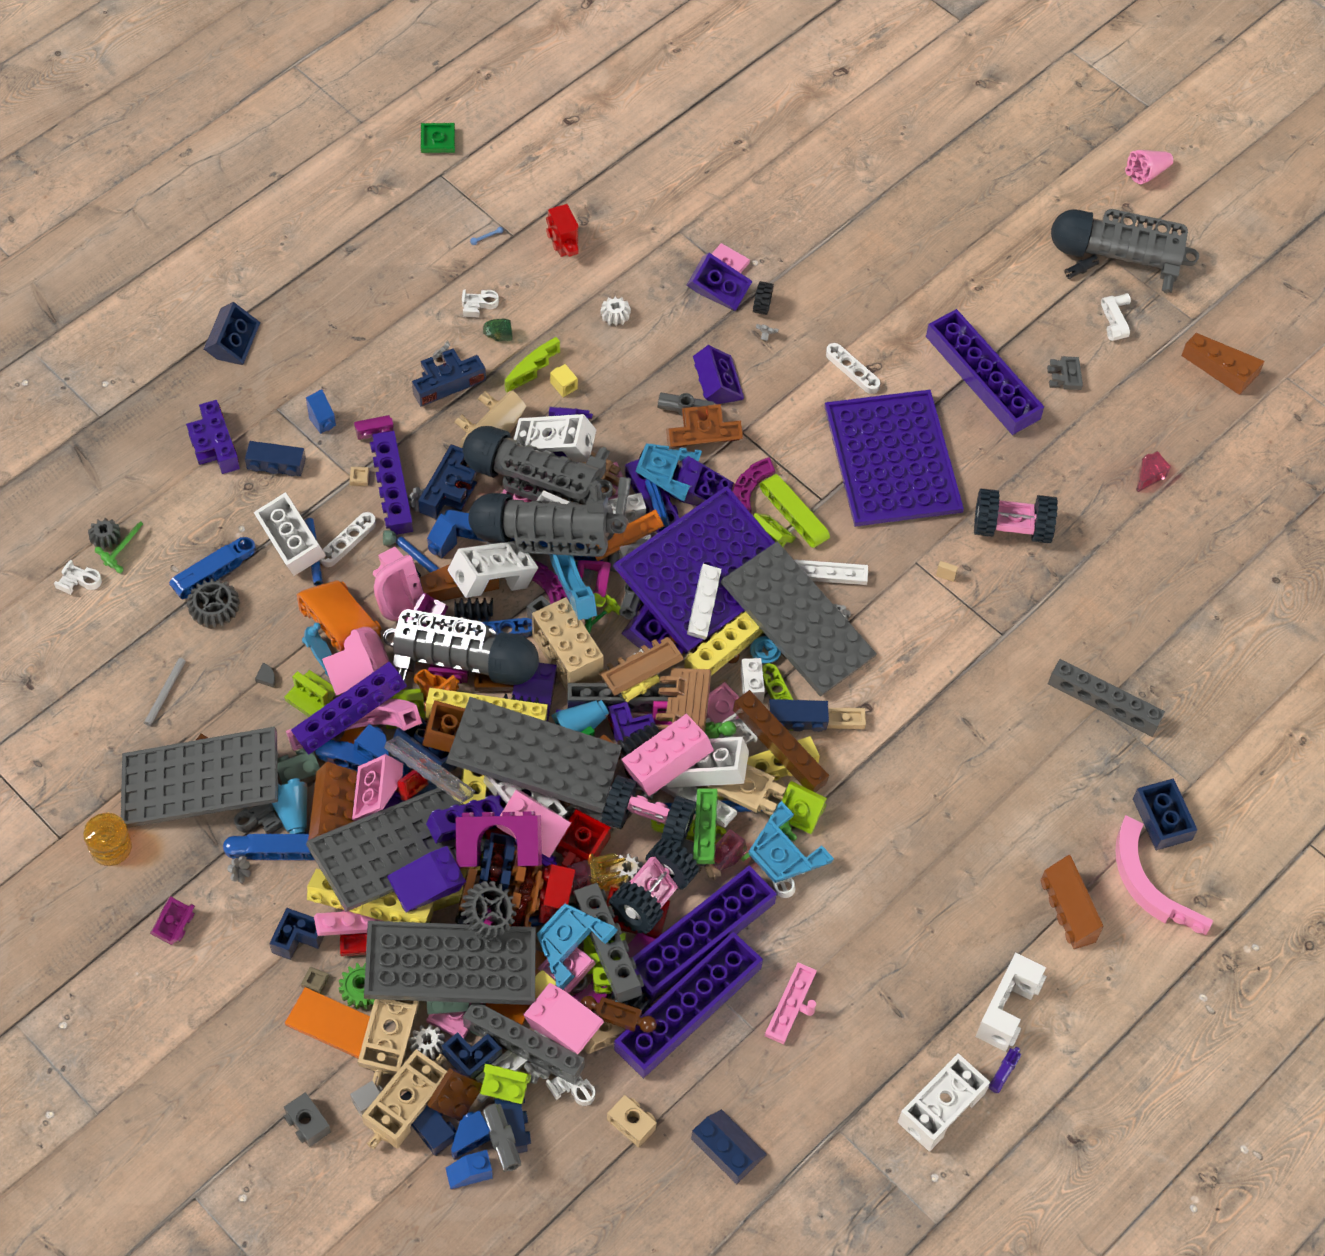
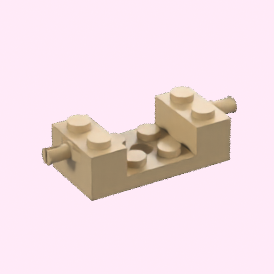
[358,999,420,1086]
[362,1049,447,1150]

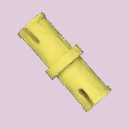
[621,674,660,702]

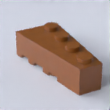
[1181,333,1265,395]
[420,564,499,602]

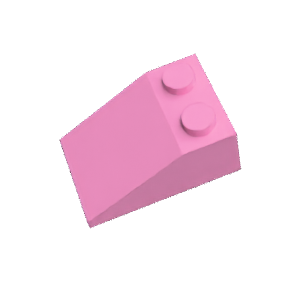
[352,754,403,821]
[495,790,571,858]
[524,983,604,1055]

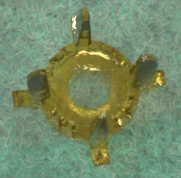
[588,853,628,891]

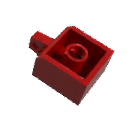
[546,204,579,257]
[555,809,611,869]
[537,864,575,924]

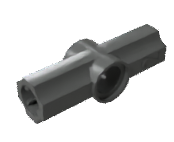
[657,392,714,416]
[620,584,643,619]
[483,1104,521,1172]

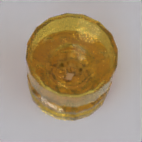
[83,813,132,866]

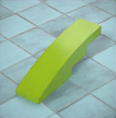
[505,337,560,393]

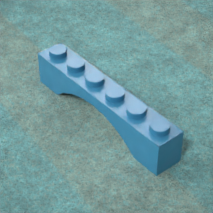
[550,543,597,620]

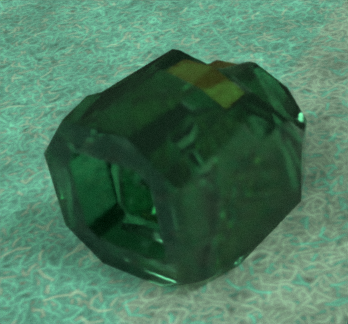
[483,318,512,341]

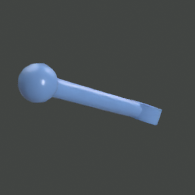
[470,227,504,245]

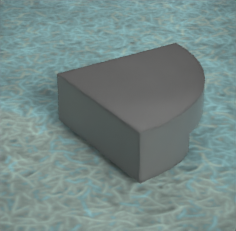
[255,663,275,688]

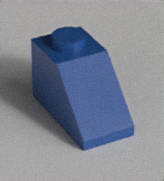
[306,389,336,434]
[427,513,457,558]
[354,724,389,761]
[451,1111,491,1159]
[445,1150,493,1190]

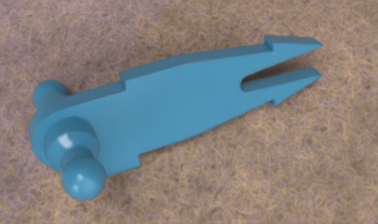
[302,622,332,677]

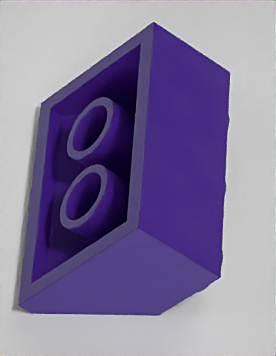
[693,345,744,404]

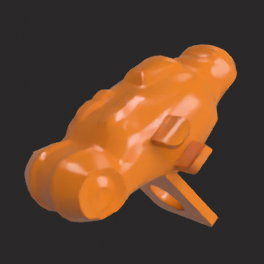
[414,669,459,712]

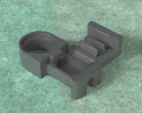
[234,803,283,834]

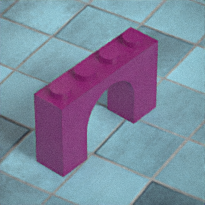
[456,811,542,867]

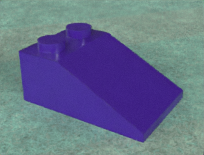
[686,253,752,311]
[621,604,683,667]
[512,663,557,722]
[387,846,466,913]

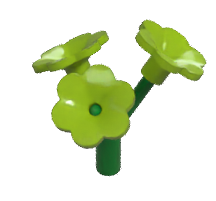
[584,593,621,634]

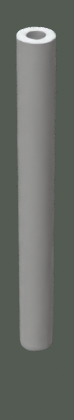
[144,658,186,726]

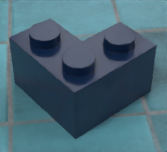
[269,908,324,960]
[441,1032,502,1079]

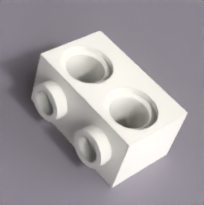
[740,658,764,703]

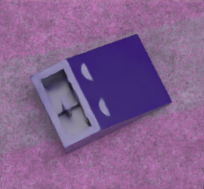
[668,456,734,506]

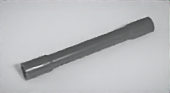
[607,477,631,572]

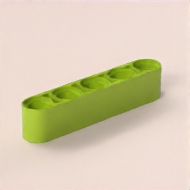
[759,474,830,548]

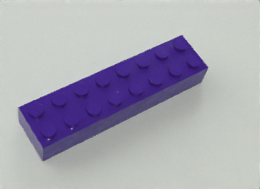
[926,309,1044,435]
[627,865,777,1003]
[614,932,763,1079]

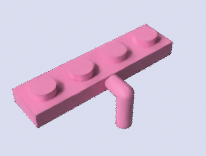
[314,910,382,936]
[765,963,817,1045]

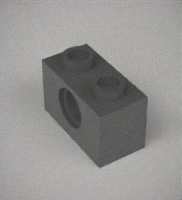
[284,1092,331,1147]

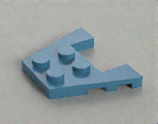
[635,443,702,501]
[748,801,834,883]
[537,904,618,990]

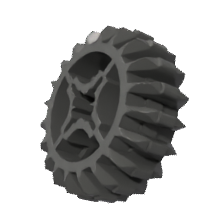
[187,578,240,628]
[460,881,517,938]

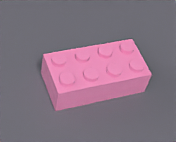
[621,713,714,796]

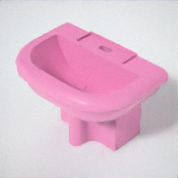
[373,547,423,621]
[322,627,389,695]

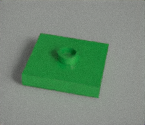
[420,123,455,153]

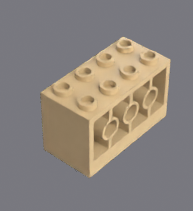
[532,597,604,693]

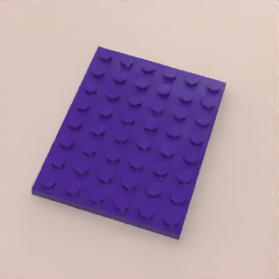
[824,389,964,527]
[613,486,775,654]

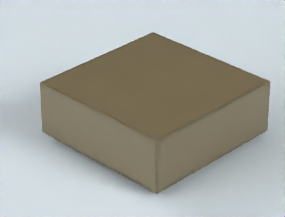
[301,967,329,994]

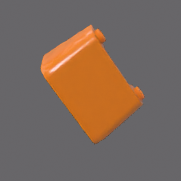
[297,580,382,652]

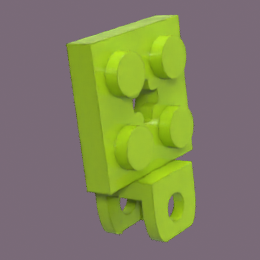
[584,933,626,994]

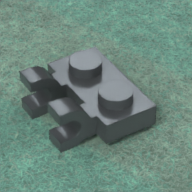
[1047,356,1083,390]

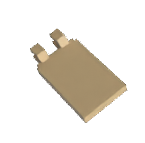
[703,764,786,815]

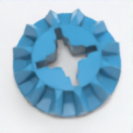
[750,636,781,664]

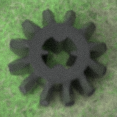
[88,517,121,550]

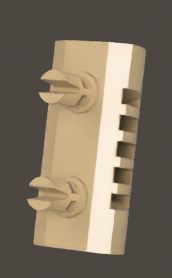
[455,391,526,448]

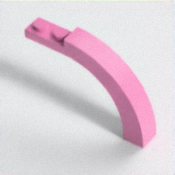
[286,699,422,751]
[1115,815,1213,935]

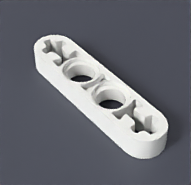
[826,343,880,394]
[320,512,376,567]

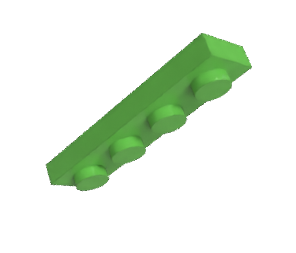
[693,789,718,864]

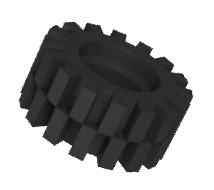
[753,281,774,315]

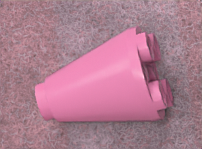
[1125,150,1173,184]

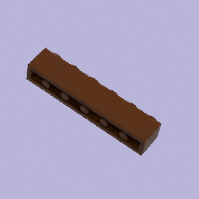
[733,689,829,793]

